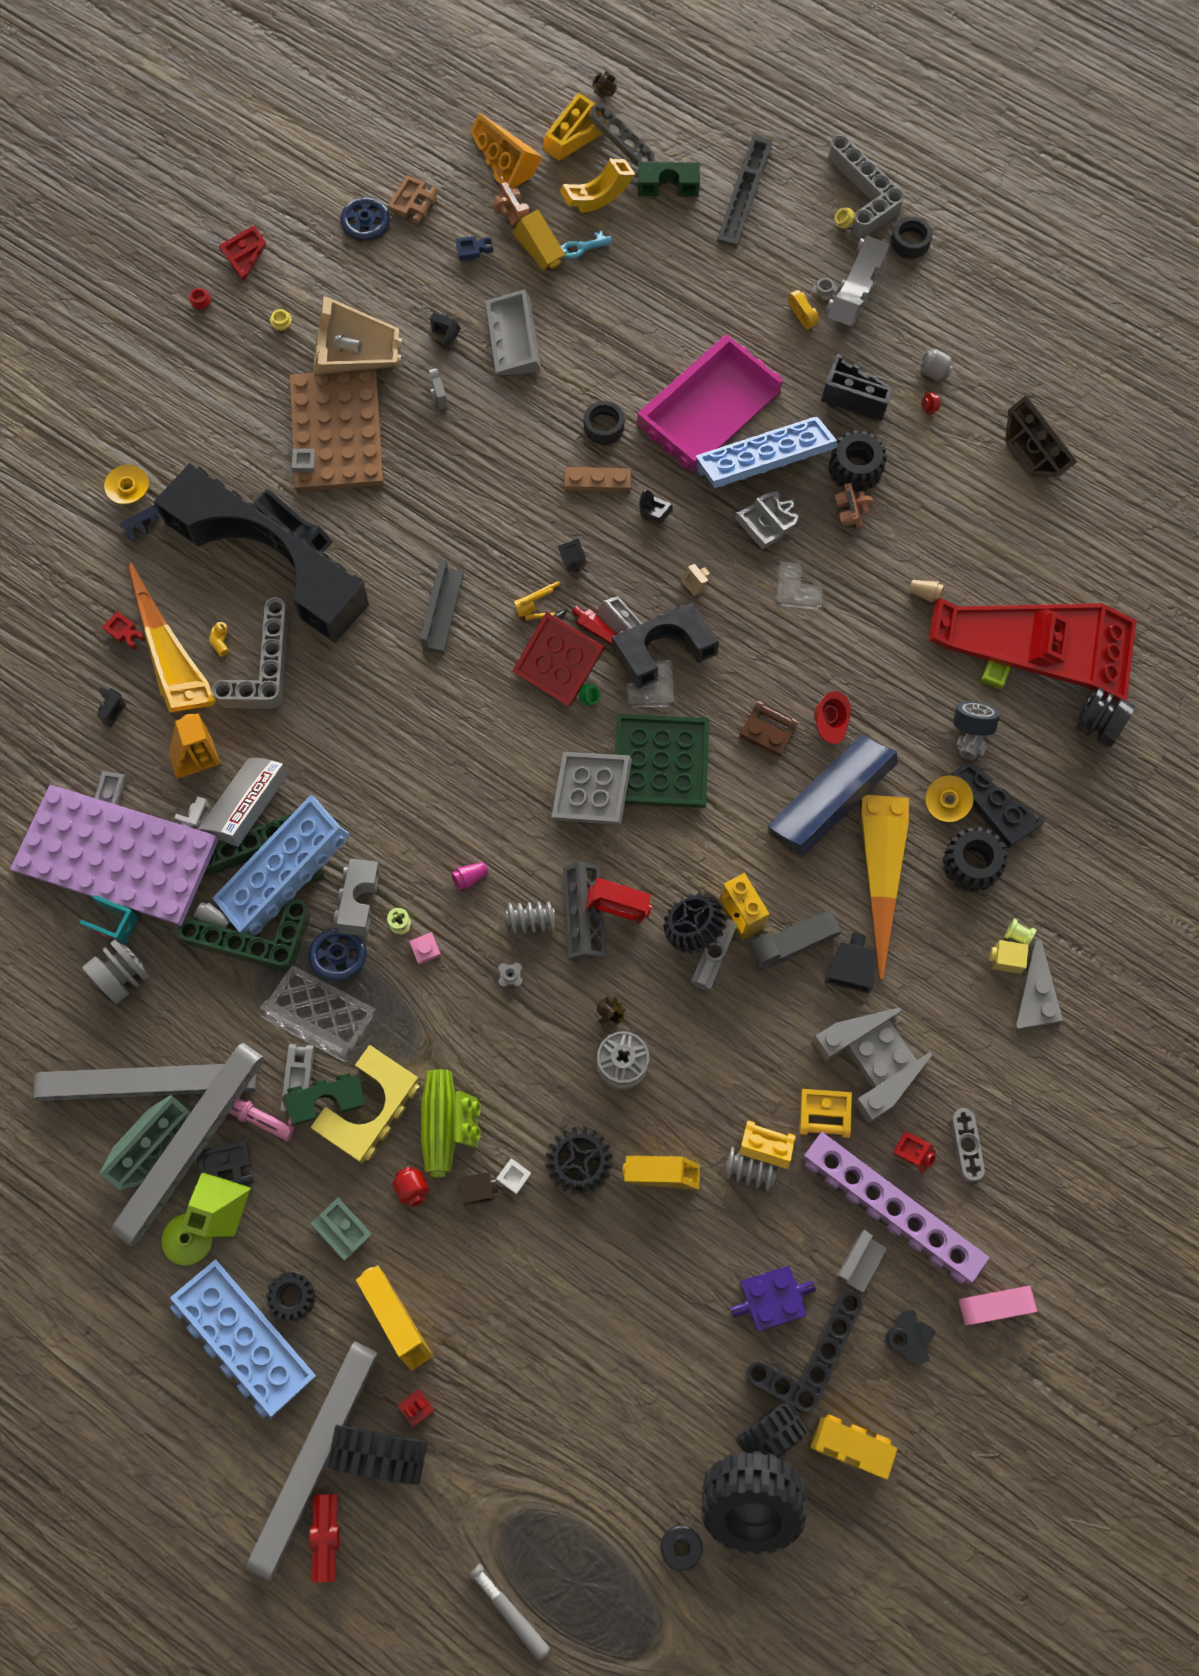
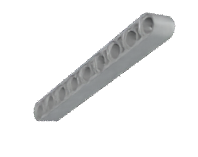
[111,1043,264,1247]
[33,1064,256,1101]
[245,1341,379,1581]

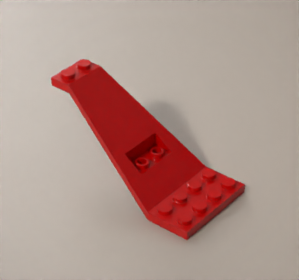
[928,598,1137,702]

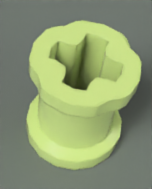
[387,908,411,935]
[1004,918,1036,946]

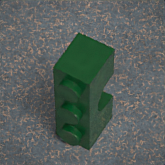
[637,162,700,197]
[282,1073,365,1127]

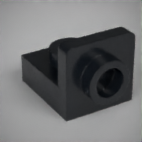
[97,687,126,727]

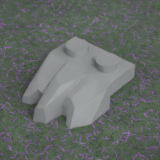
[735,491,798,549]

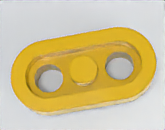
[788,290,819,330]

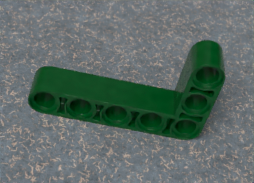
[204,813,325,882]
[177,899,310,971]

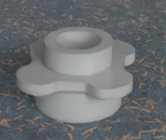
[812,278,837,301]
[498,963,522,987]

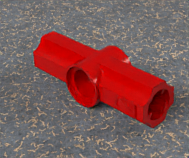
[310,1494,340,1582]

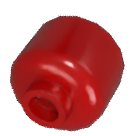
[392,1167,429,1207]

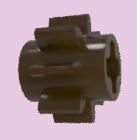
[592,71,617,100]
[594,996,626,1028]

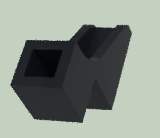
[253,489,333,552]

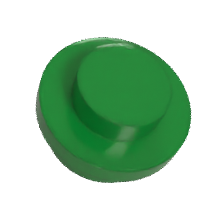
[579,683,601,706]

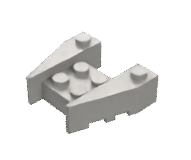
[812,1008,932,1124]

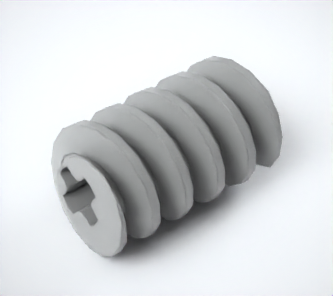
[506,902,555,933]
[725,1147,779,1192]

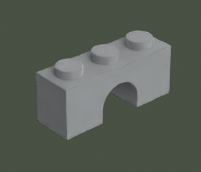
[334,858,380,937]

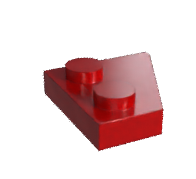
[219,225,266,281]

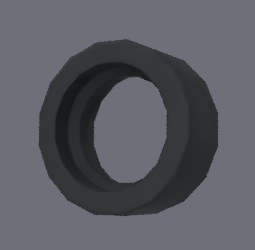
[891,217,933,259]
[584,401,625,445]

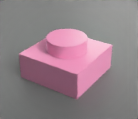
[409,932,441,965]

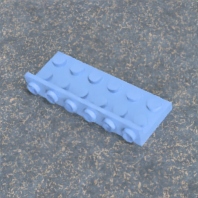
[696,416,837,488]
[213,795,351,936]
[170,1259,316,1420]

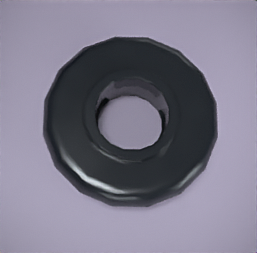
[660,1525,703,1571]

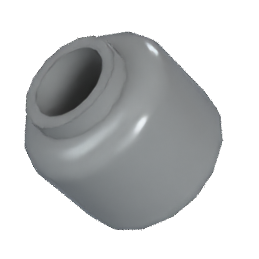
[919,349,953,381]

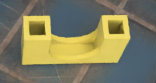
[310,1045,420,1165]

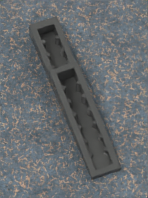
[717,135,772,247]

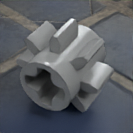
[956,733,987,760]

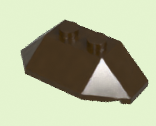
[1005,395,1078,477]

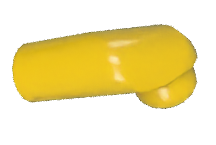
[209,622,229,657]

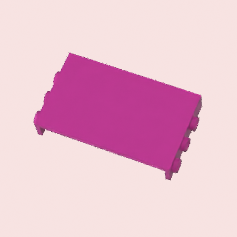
[637,334,783,473]

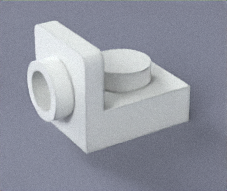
[174,797,212,830]

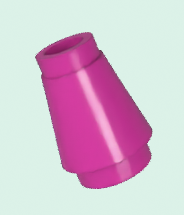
[451,862,488,890]

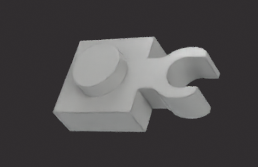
[429,368,447,410]

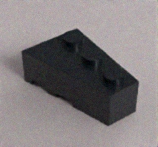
[821,354,894,421]

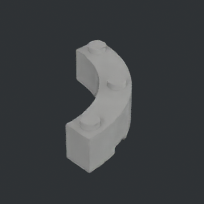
[826,235,891,326]

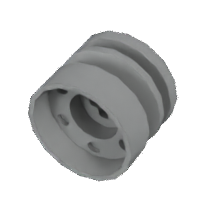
[82,940,149,1005]
[597,1032,649,1090]

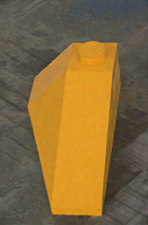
[470,113,542,189]

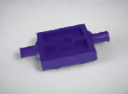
[730,1265,816,1333]

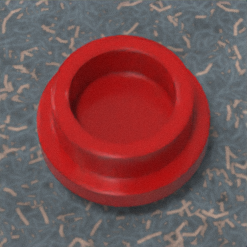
[189,288,211,309]
[921,392,940,415]

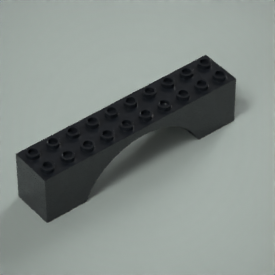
[154,463,369,643]

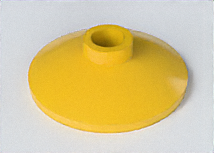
[104,465,149,505]
[926,775,973,822]

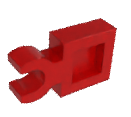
[102,611,145,650]

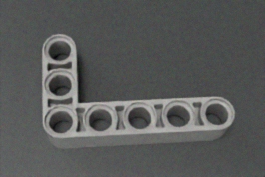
[828,135,904,238]
[212,597,289,709]

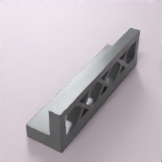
[420,558,464,654]
[563,861,606,960]

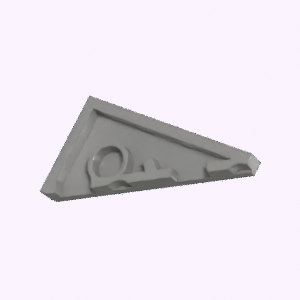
[1014,940,1063,1030]

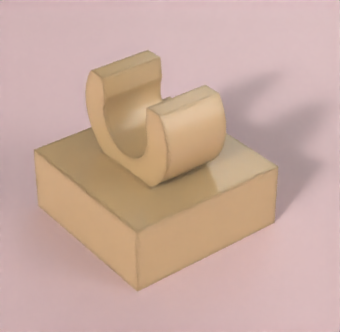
[681,564,710,597]

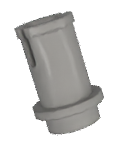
[333,334,362,354]

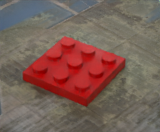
[512,612,605,707]

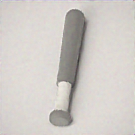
[469,1564,550,1660]

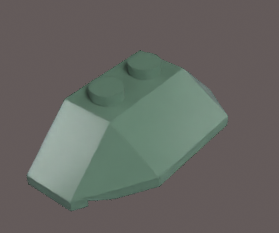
[99,1095,190,1190]

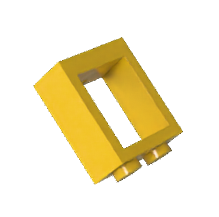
[719,873,769,940]

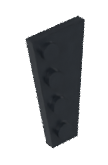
[950,762,1046,848]

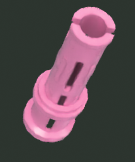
[229,1098,295,1142]

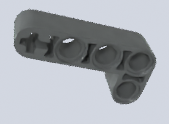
[748,910,842,971]

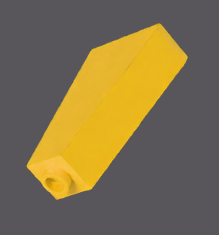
[356,1265,434,1371]

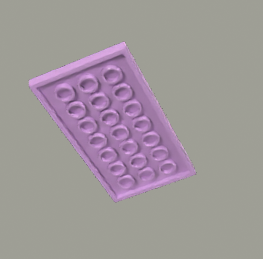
[10,785,219,926]

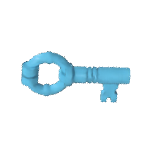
[561,231,612,259]

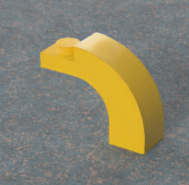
[560,159,635,213]

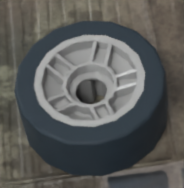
[953,701,1000,736]

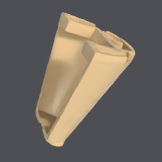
[314,297,402,375]

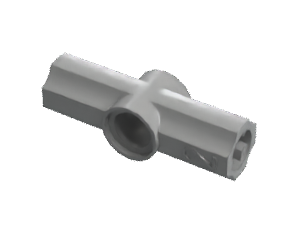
[691,918,737,991]

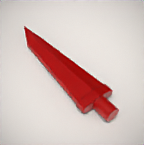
[571,606,616,645]

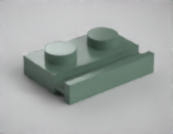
[311,1198,373,1262]

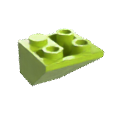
[181,1172,251,1237]

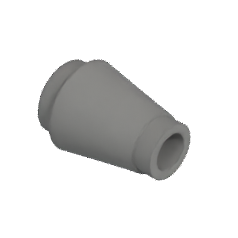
[193,902,231,929]

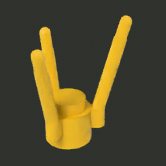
[514,581,566,621]

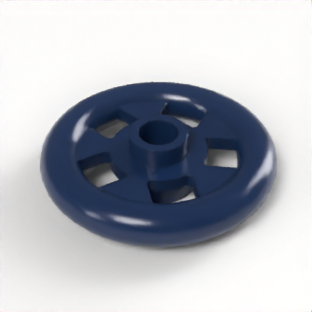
[340,197,390,241]
[308,928,367,981]

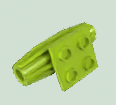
[421,1069,481,1178]

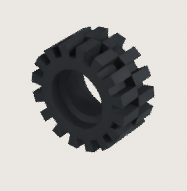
[266,1272,315,1321]

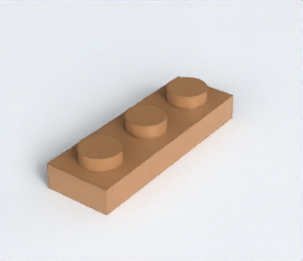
[565,467,631,492]

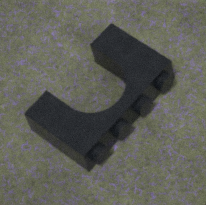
[612,603,719,689]

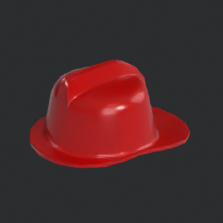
[814,691,851,744]

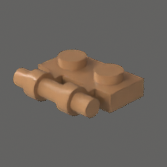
[388,175,438,224]

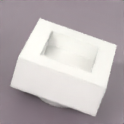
[496,1159,532,1195]

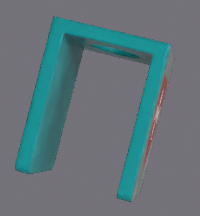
[79,895,139,946]

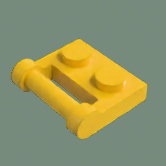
[799,1089,852,1138]
[739,1121,796,1169]

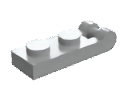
[280,1044,315,1113]

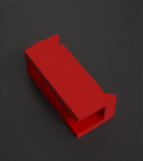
[585,877,652,925]

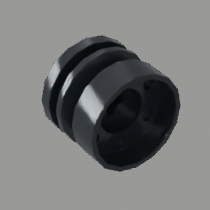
[1075,687,1135,748]

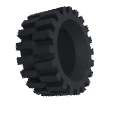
[326,1425,428,1485]

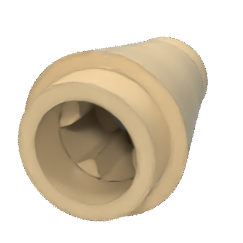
[909,580,944,603]

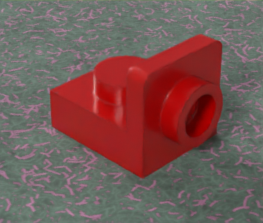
[893,1131,936,1173]

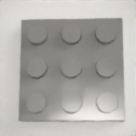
[551,752,632,825]

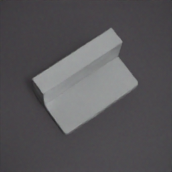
[836,1230,886,1292]

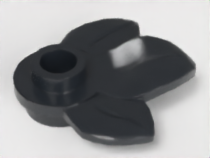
[885,1310,936,1363]

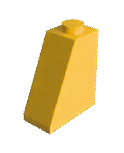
[512,209,565,270]
[622,1156,700,1190]

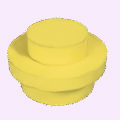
[835,208,855,229]
[270,309,292,331]

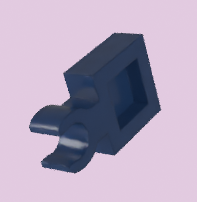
[455,236,493,261]

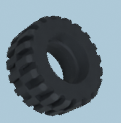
[701,1451,806,1554]

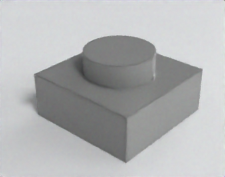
[292,449,316,473]

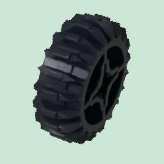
[663,892,728,954]
[546,1127,613,1195]

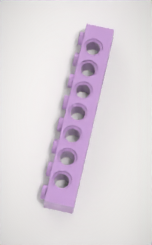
[802,1132,989,1284]

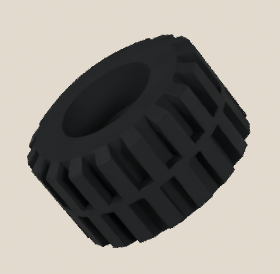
[829,430,887,492]
[943,827,1008,892]
[736,1402,808,1458]

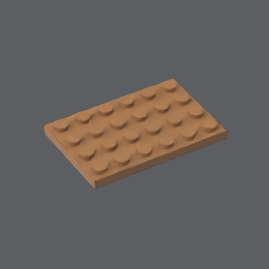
[290,369,384,492]

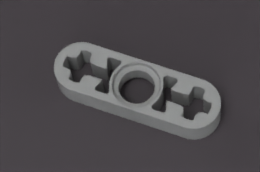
[951,1108,985,1182]

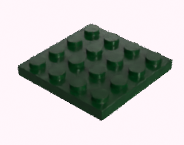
[615,713,709,808]

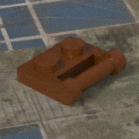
[739,700,799,757]

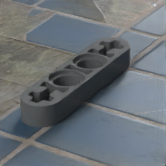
[589,103,655,167]

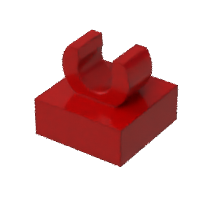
[398,1389,435,1428]

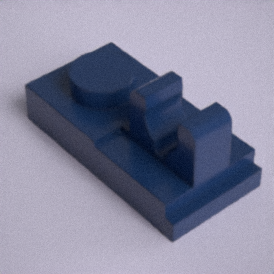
[119,504,161,540]

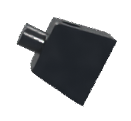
[824,933,875,993]

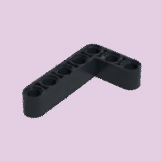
[745,1291,862,1412]

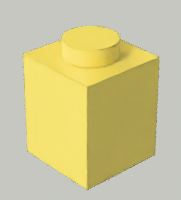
[989,940,1028,974]

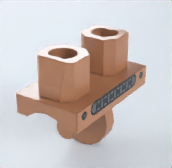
[492,183,529,226]
[835,483,873,529]

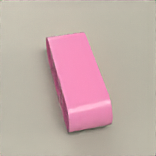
[958,1286,1037,1326]

